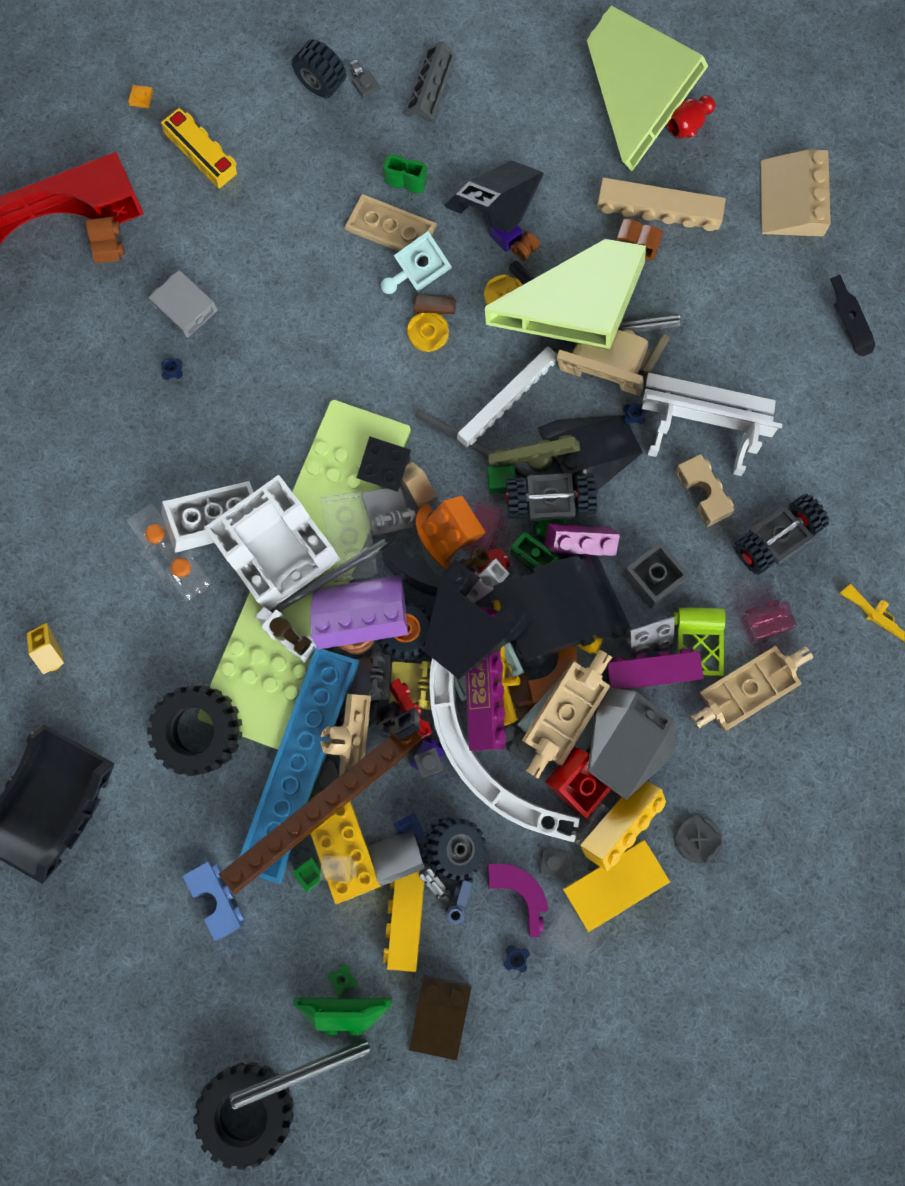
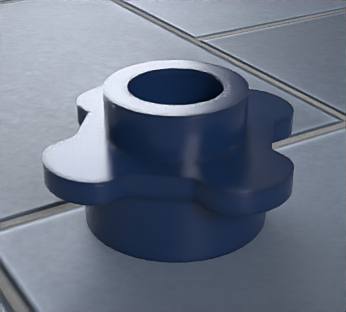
[161,358,183,380]
[623,403,646,425]
[504,946,530,973]

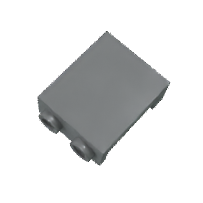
[148,270,217,338]

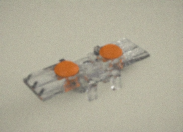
[126,503,213,603]

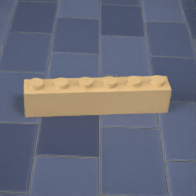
[597,178,726,231]

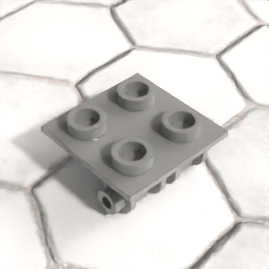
[361,487,416,536]
[625,617,675,657]

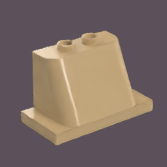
[556,329,648,397]

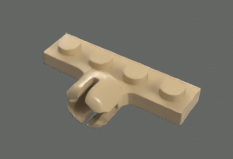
[320,694,371,777]

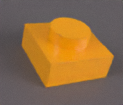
[128,85,153,108]

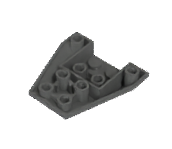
[588,688,679,800]

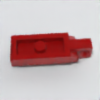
[390,678,432,739]

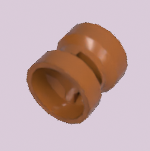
[511,231,540,261]

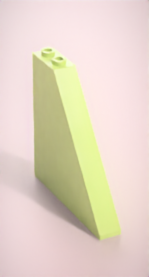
[587,5,708,171]
[485,239,646,349]

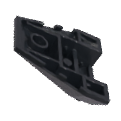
[538,415,643,503]

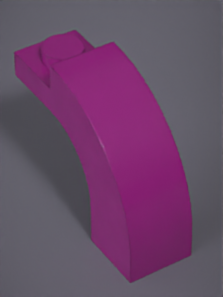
[488,864,548,937]

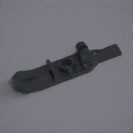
[830,275,876,356]

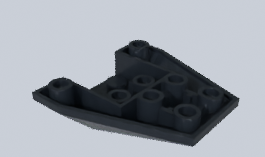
[445,160,543,233]

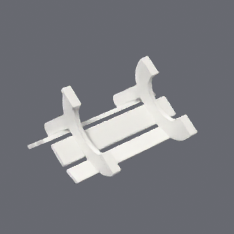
[642,373,782,476]

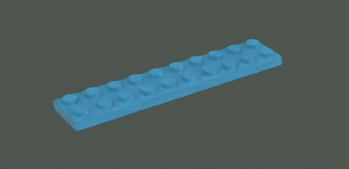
[240,647,359,884]

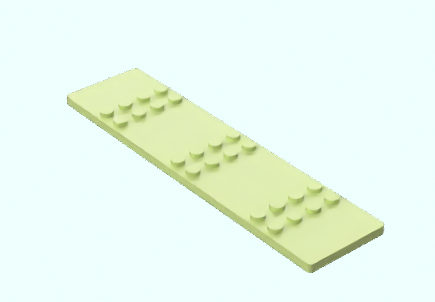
[198,400,411,750]

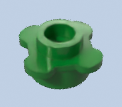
[328,965,356,995]

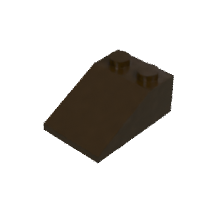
[409,975,471,1061]

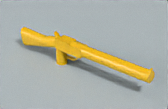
[839,584,905,642]
[491,600,520,726]

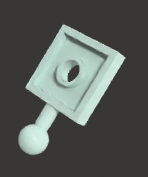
[381,231,452,294]

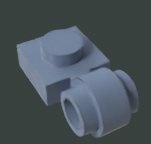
[446,878,473,925]

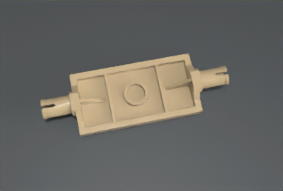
[690,646,813,732]

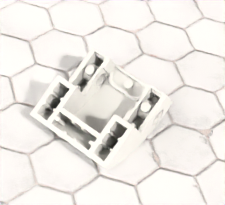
[204,475,340,611]

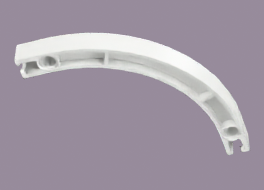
[429,658,580,842]

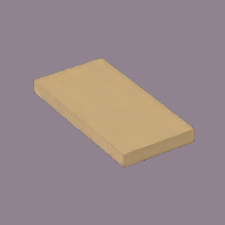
[345,194,437,260]

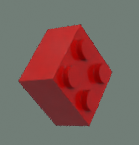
[545,747,611,819]

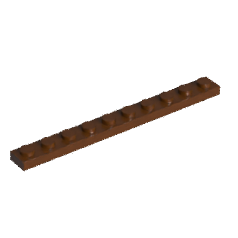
[218,732,422,895]

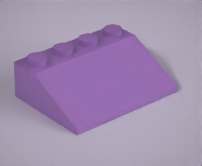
[310,575,408,649]

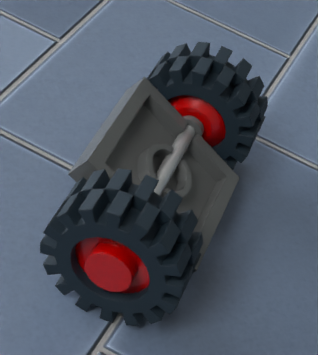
[506,473,597,521]
[734,494,829,575]

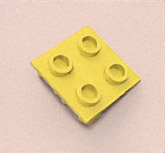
[389,661,432,710]

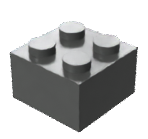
[623,541,690,609]

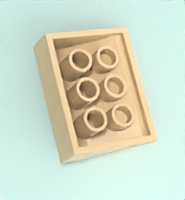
[761,150,831,236]

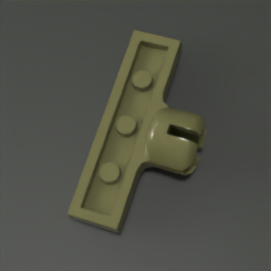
[488,435,580,472]

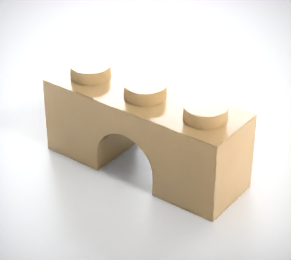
[675,454,734,527]

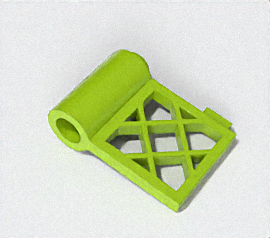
[672,607,726,676]

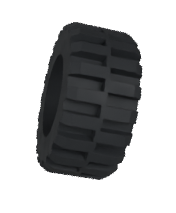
[147,686,243,776]
[193,1062,294,1170]

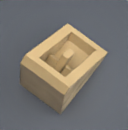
[401,462,437,508]

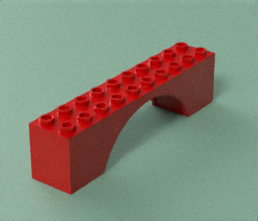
[0,152,144,244]

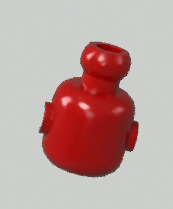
[666,95,715,139]

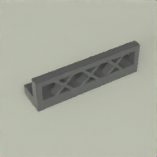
[403,41,456,122]

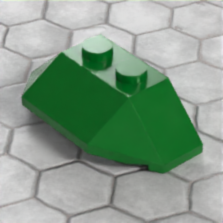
[293,997,392,1035]

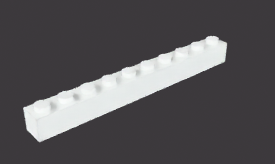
[457,346,558,448]

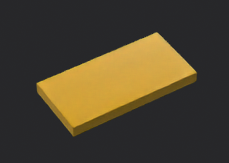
[563,839,670,932]

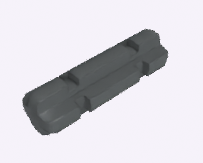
[419,867,452,902]

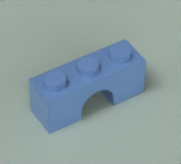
[183,862,245,941]

